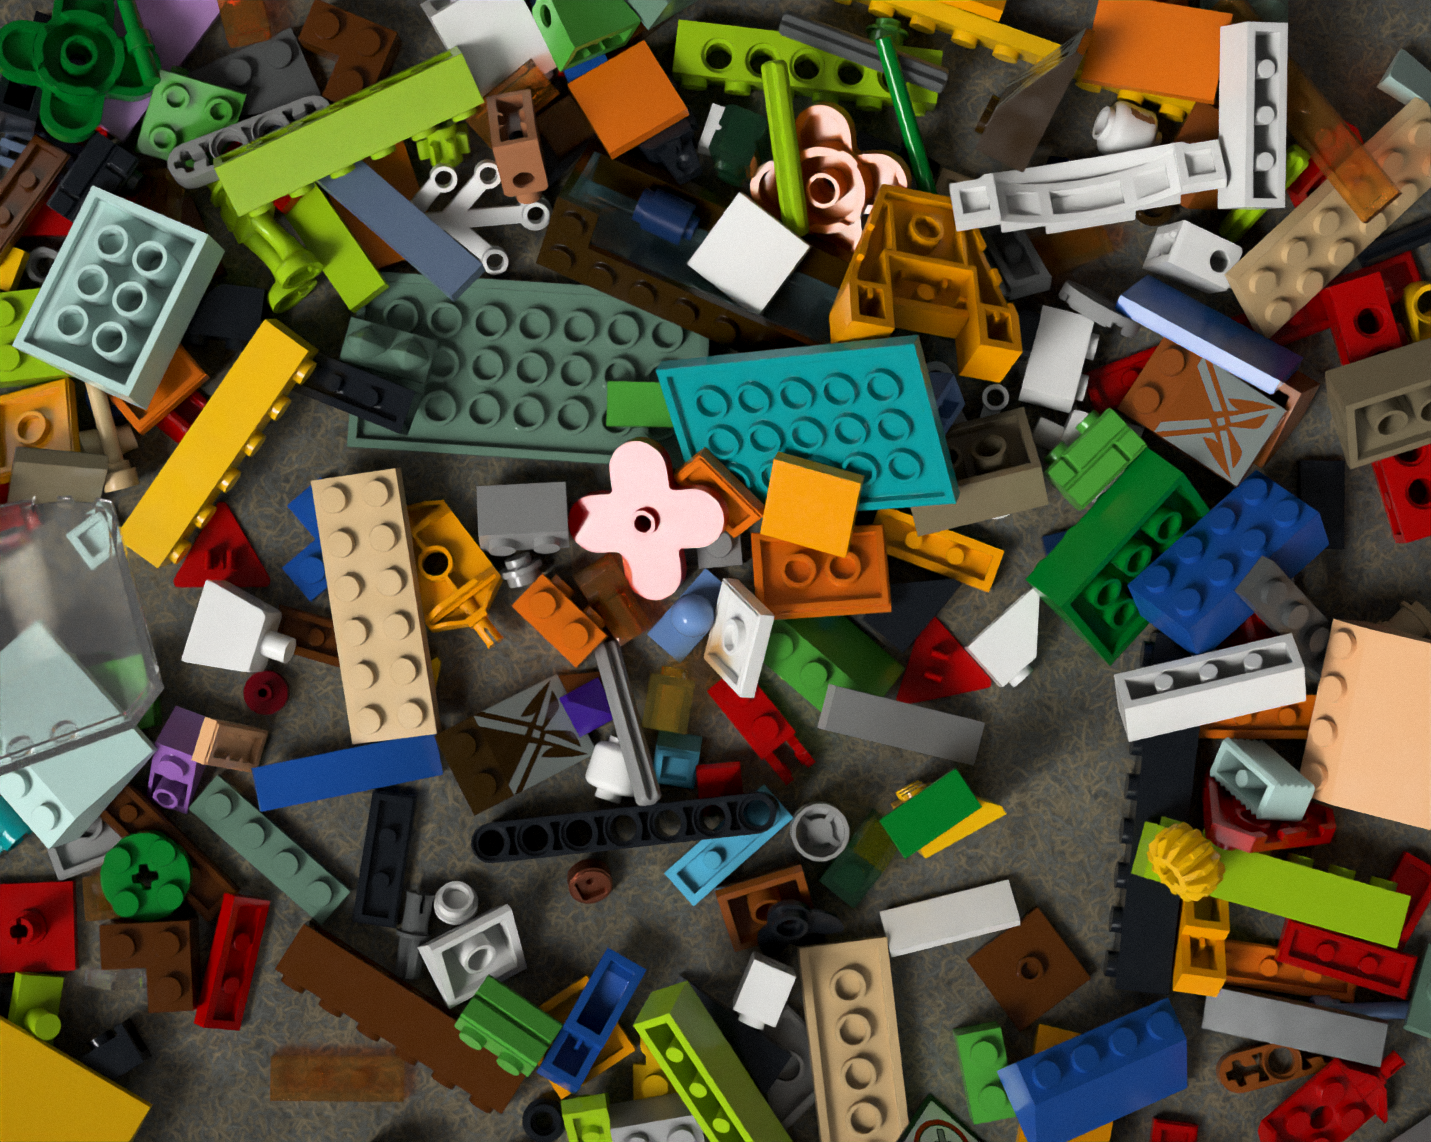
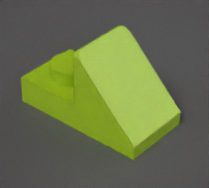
[561,1093,612,1142]

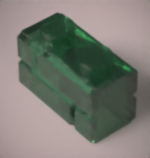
[708,104,771,188]

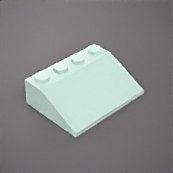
[12,185,225,410]
[0,620,158,849]

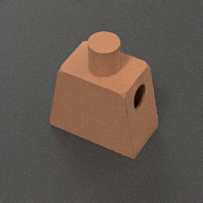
[486,89,549,204]

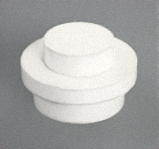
[434,881,478,925]

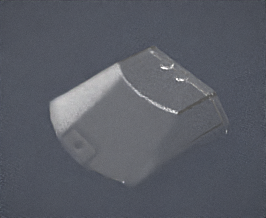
[0,495,164,776]

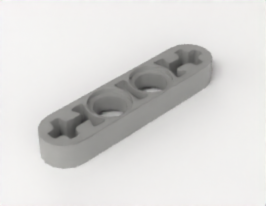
[167,95,330,189]

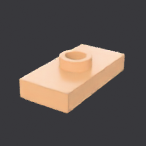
[191,717,268,773]

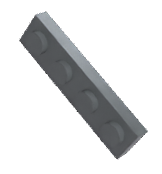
[1234,555,1332,681]

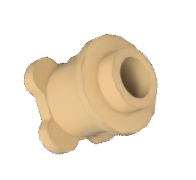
[1376,601,1431,637]

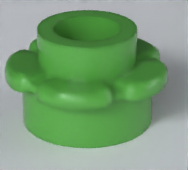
[865,18,909,46]

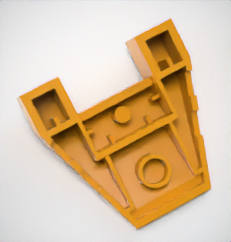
[829,184,1023,383]

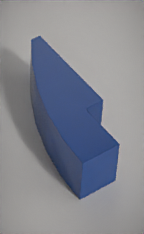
[536,948,646,1095]

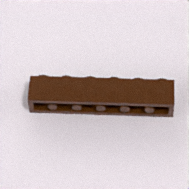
[275,920,526,1114]

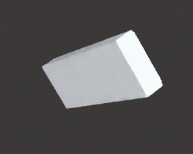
[880,879,1021,958]

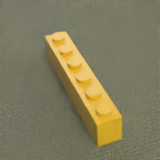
[115,319,319,568]

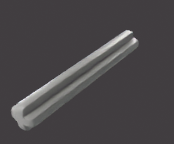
[594,641,661,806]

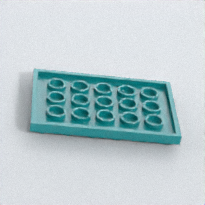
[656,335,960,519]

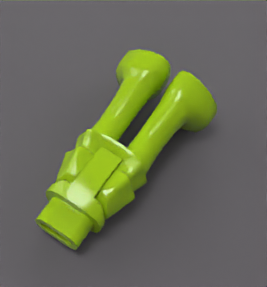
[206,180,323,313]

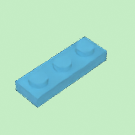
[664,784,793,906]

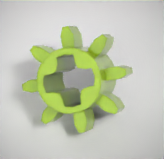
[416,118,471,167]

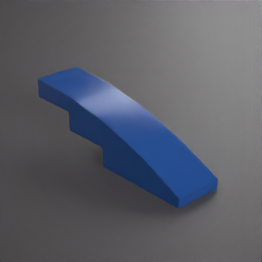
[251,734,443,812]

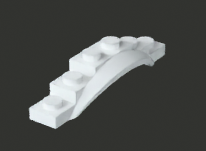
[949,139,1227,234]

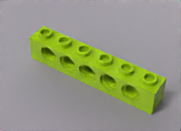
[672,19,943,117]

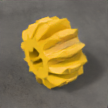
[1147,822,1226,902]

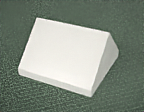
[417,904,527,1009]

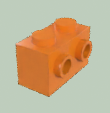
[512,574,609,668]

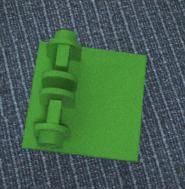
[134,65,246,168]

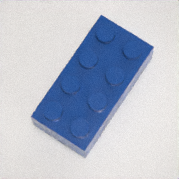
[1127,470,1329,656]

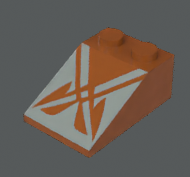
[1117,337,1287,487]

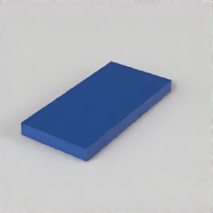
[1115,274,1303,394]

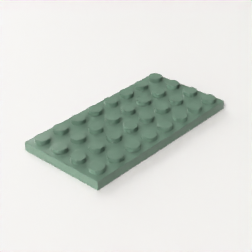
[347,272,712,469]

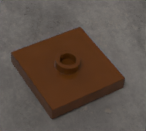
[966,906,1091,1032]

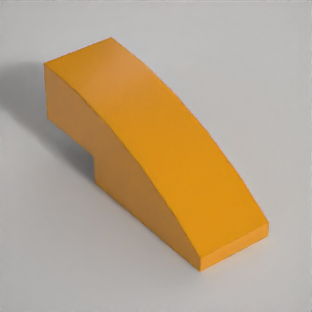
[1172,896,1230,997]

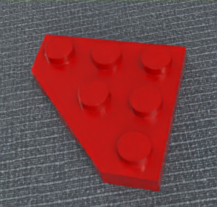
[1201,767,1336,853]

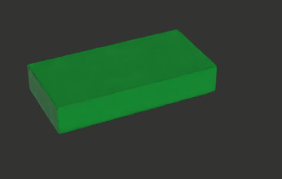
[878,768,982,859]

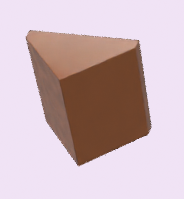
[715,860,814,952]

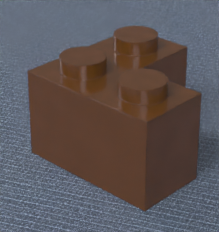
[298,0,403,104]
[99,916,202,1013]

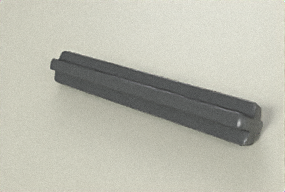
[779,10,949,93]

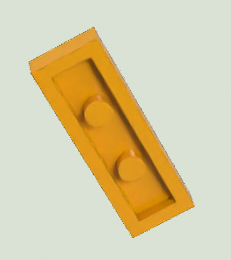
[872,509,1005,593]

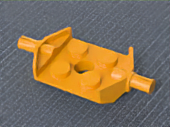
[407,500,504,649]

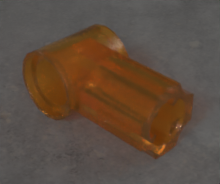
[572,552,653,646]

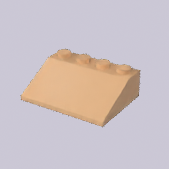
[1300,619,1431,830]

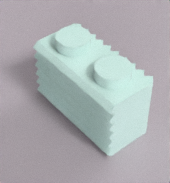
[1210,737,1315,822]

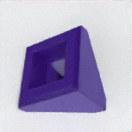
[559,677,613,737]

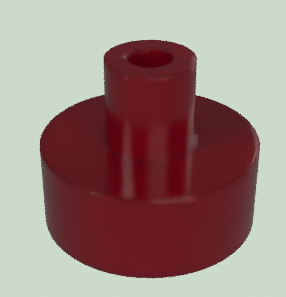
[243,671,290,715]

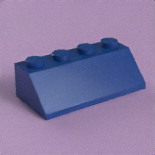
[997,997,1187,1142]

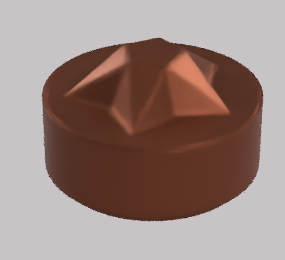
[567,859,613,904]

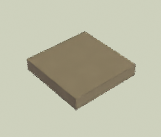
[7,447,108,510]

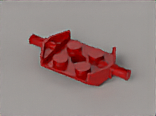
[1257,1050,1406,1142]

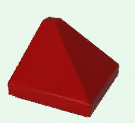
[696,761,743,817]

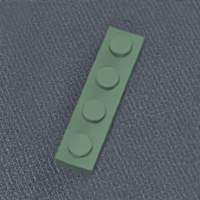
[188,774,353,925]

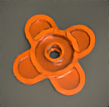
[750,101,912,253]

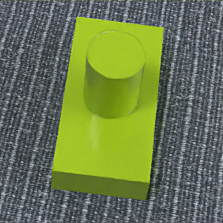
[8,971,64,1046]

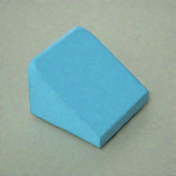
[653,730,702,789]

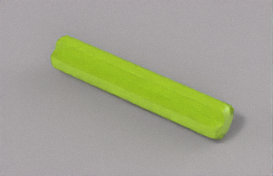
[1219,145,1310,243]

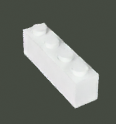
[1218,21,1288,210]
[1114,633,1306,742]

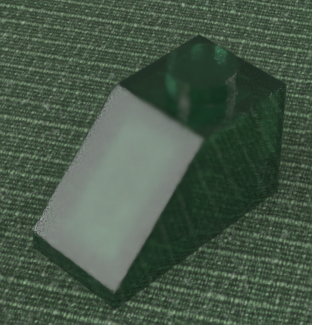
[817,808,898,908]

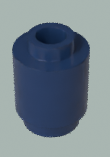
[632,187,701,246]

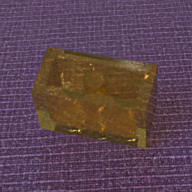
[641,666,696,735]

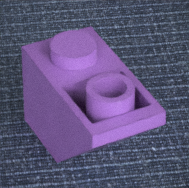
[146,706,206,814]

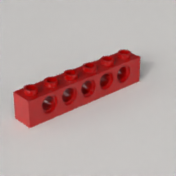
[1320,271,1431,543]

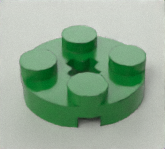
[100,830,193,921]

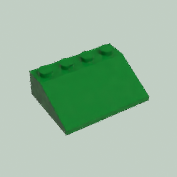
[1025,447,1210,666]

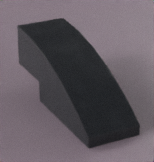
[673,975,792,1093]

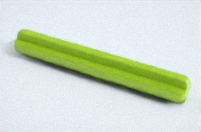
[761,60,809,237]

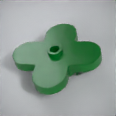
[0,0,162,143]

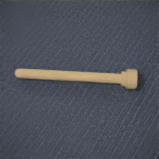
[85,382,140,493]

